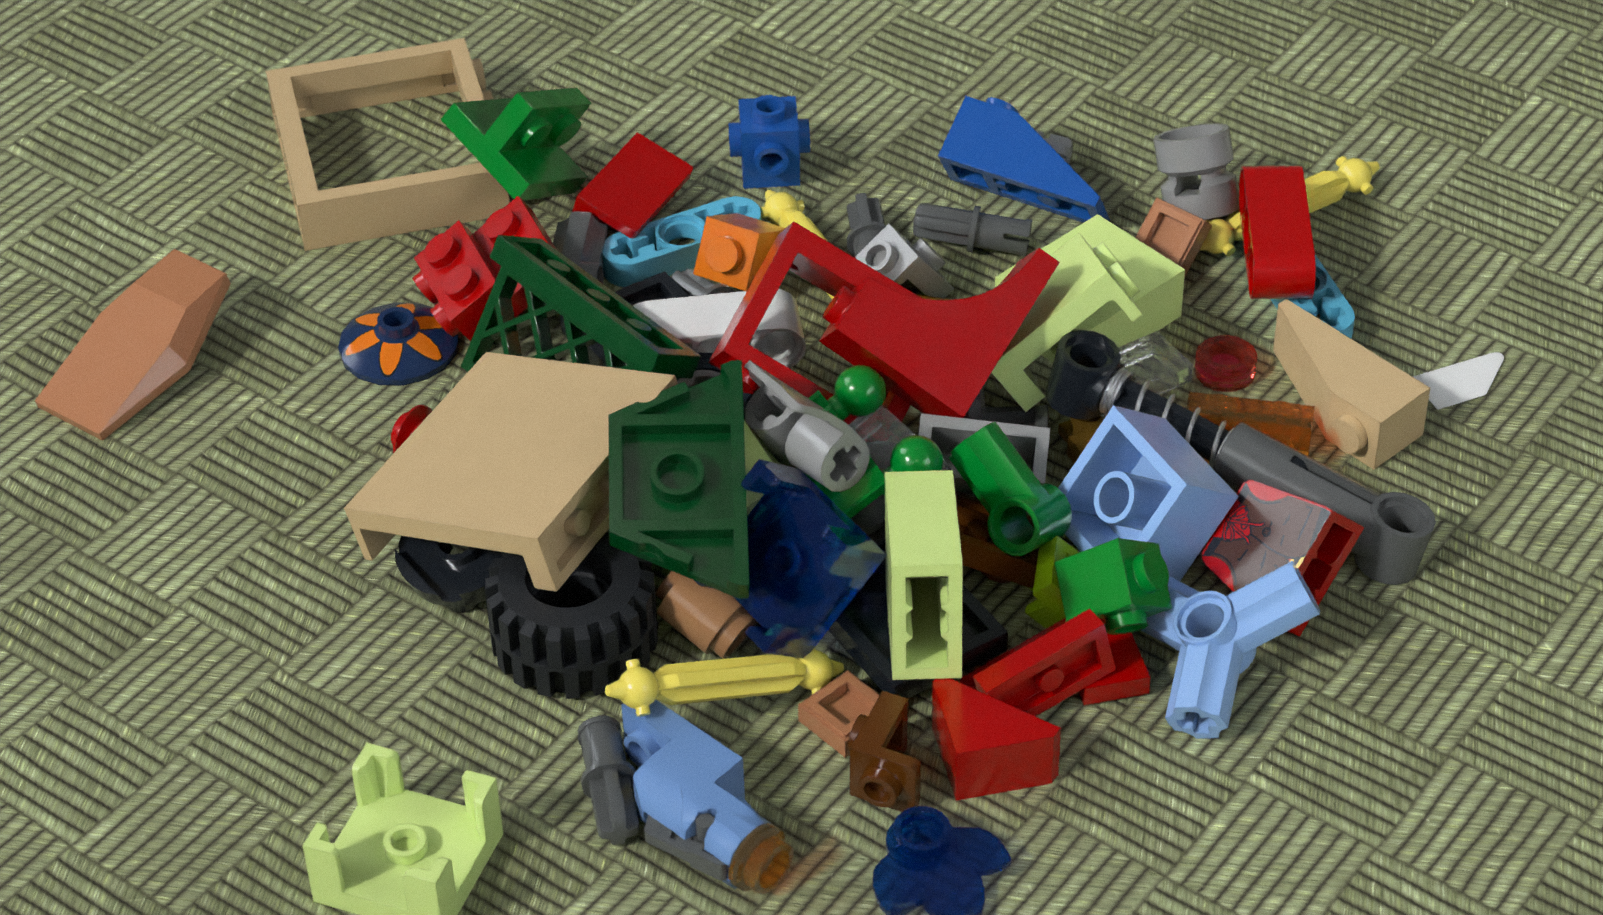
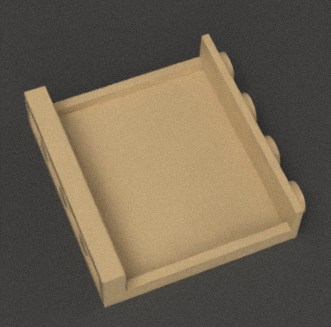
[344,352,678,592]

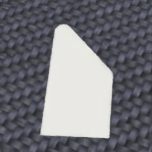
[1413,352,1504,410]

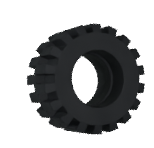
[485,529,658,699]

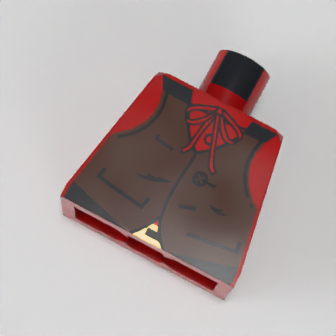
[1202,480,1365,637]

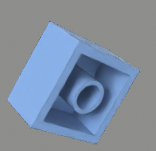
[1058,405,1239,581]

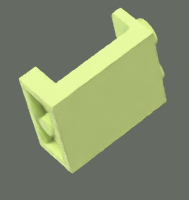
[992,233,1143,412]

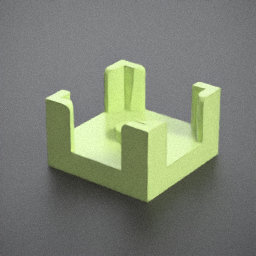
[302,743,503,915]

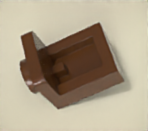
[848,691,921,814]

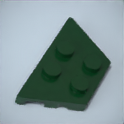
[608,360,749,599]

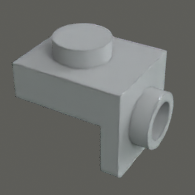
[854,224,954,299]

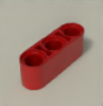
[1239,166,1316,299]

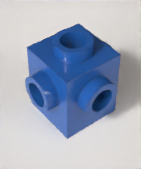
[728,95,810,189]

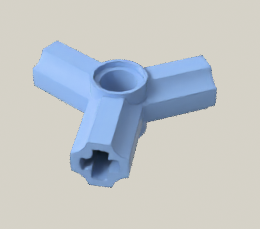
[1141,561,1321,739]

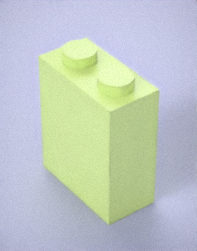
[995,214,1185,363]
[885,470,963,680]

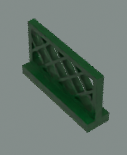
[460,235,701,379]

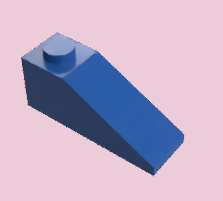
[938,96,1110,223]

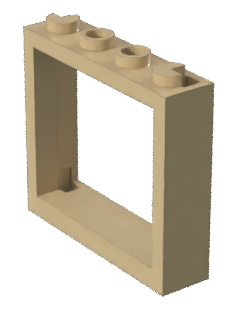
[266,38,510,251]

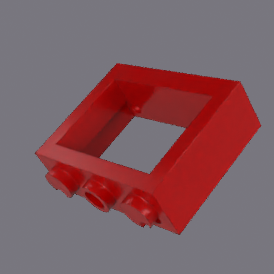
[708,221,921,447]

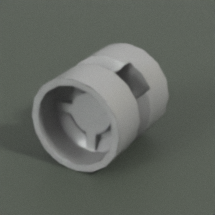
[1153,123,1239,220]

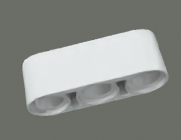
[626,289,806,368]

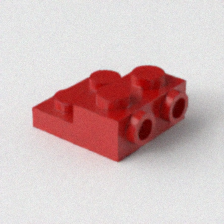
[412,196,558,341]

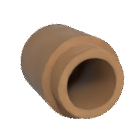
[656,571,758,659]

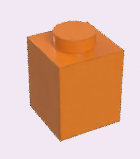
[693,213,785,291]

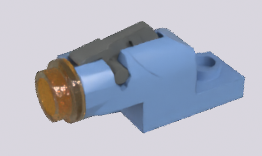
[621,700,794,894]

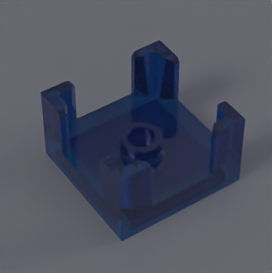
[694,459,887,659]

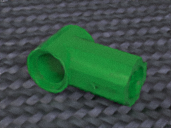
[948,421,1072,556]

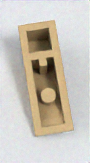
[1273,299,1430,470]

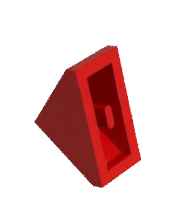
[932,678,1061,801]

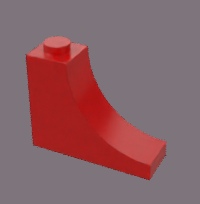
[819,248,1060,418]

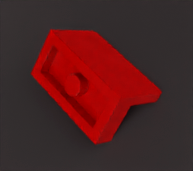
[572,132,693,238]
[959,608,1116,716]

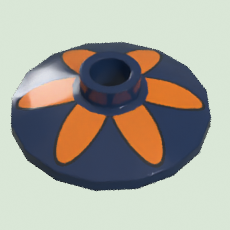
[338,302,459,386]

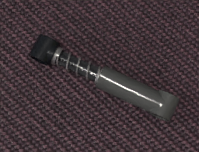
[1046,330,1436,585]

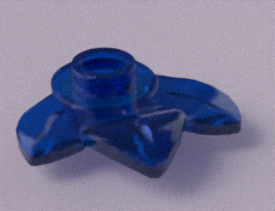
[873,806,1011,915]

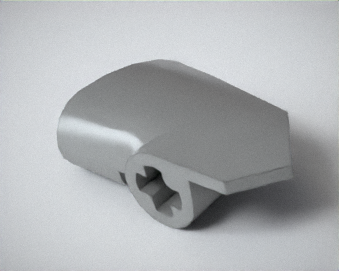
[744,360,869,492]

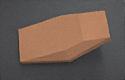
[35,249,231,441]

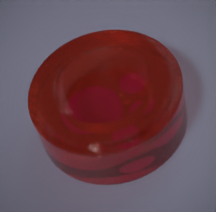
[1194,335,1257,392]

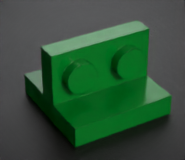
[441,87,592,201]

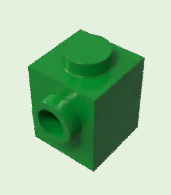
[1054,538,1172,635]

